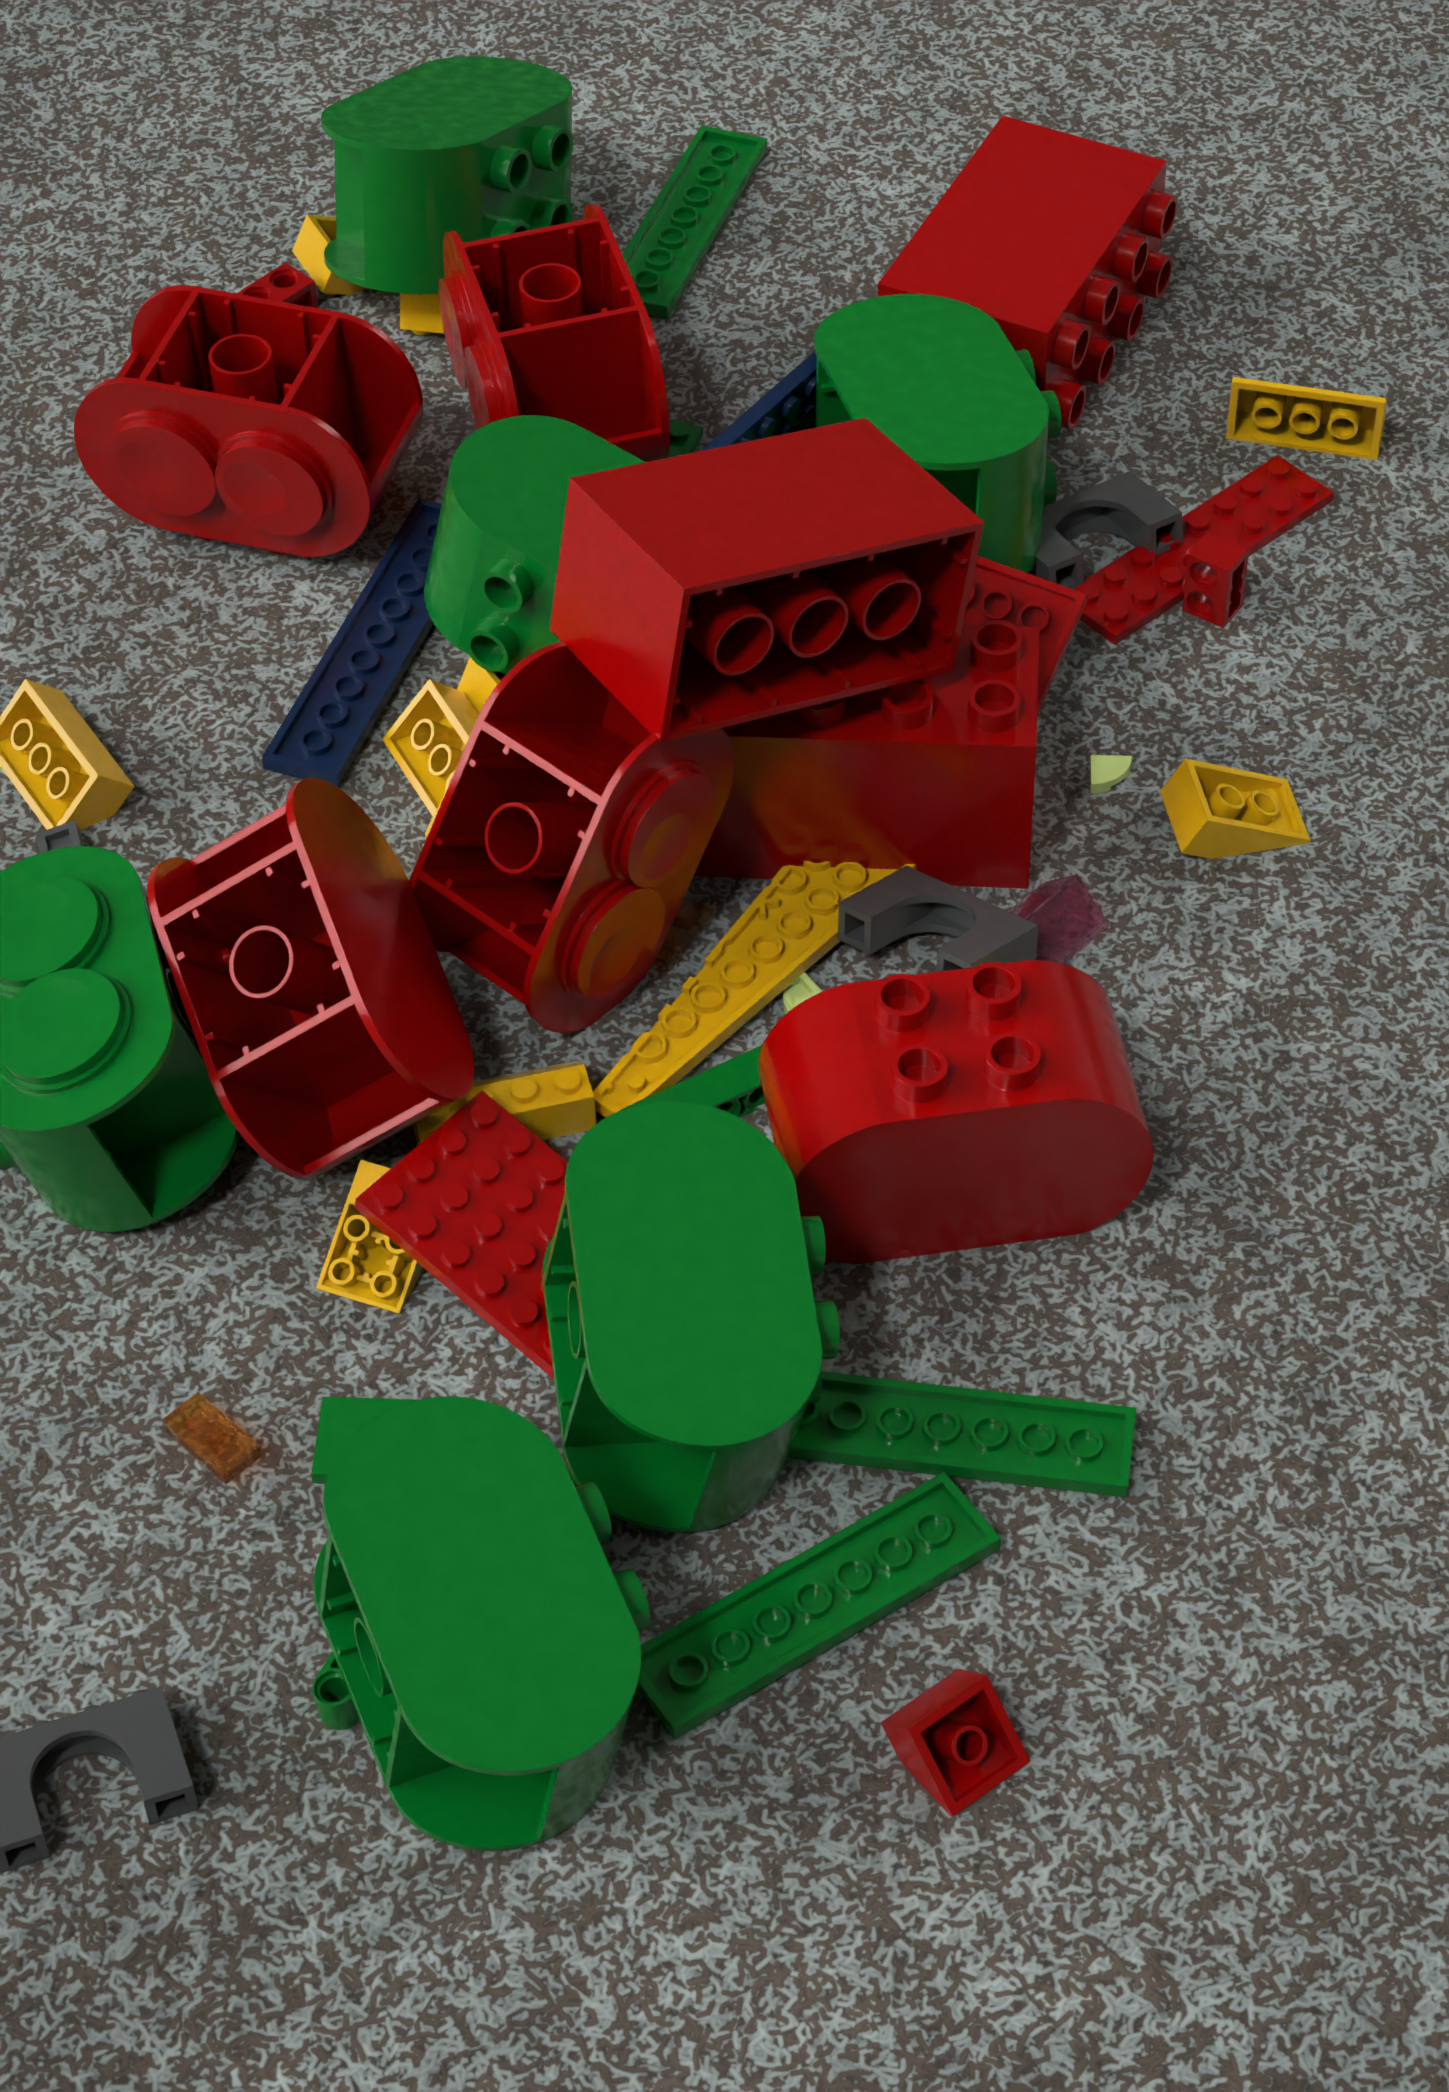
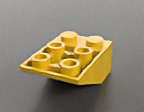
[316,1160,425,1314]

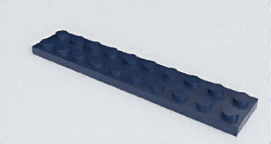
[262,498,442,787]

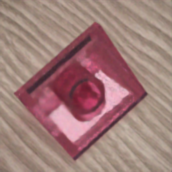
[1008,874,1108,964]

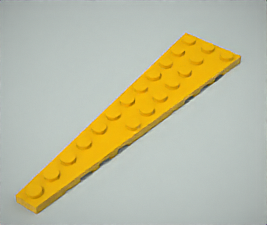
[593,861,916,1118]

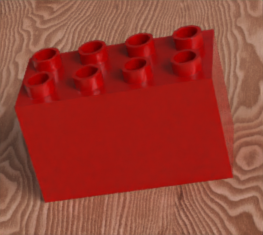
[878,116,1178,441]
[550,418,984,743]
[694,620,1040,889]

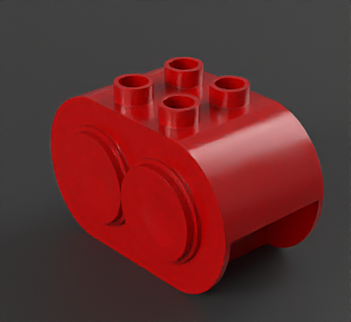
[439,203,670,462]
[74,285,423,557]
[409,642,734,1033]
[147,777,474,1180]
[758,960,1154,1264]

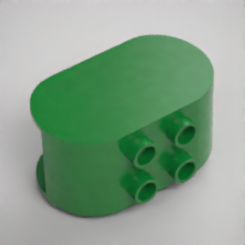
[321,56,573,294]
[814,294,1061,573]
[424,415,645,675]
[0,846,240,1232]
[542,1101,840,1532]
[313,1396,651,1851]

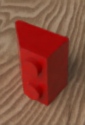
[880,1669,1031,1817]

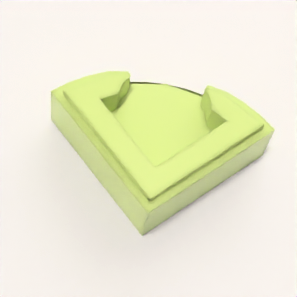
[1090,755,1132,794]
[782,972,823,1014]

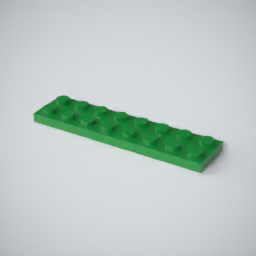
[622,125,767,319]
[787,1371,1136,1497]
[636,1472,1001,1739]

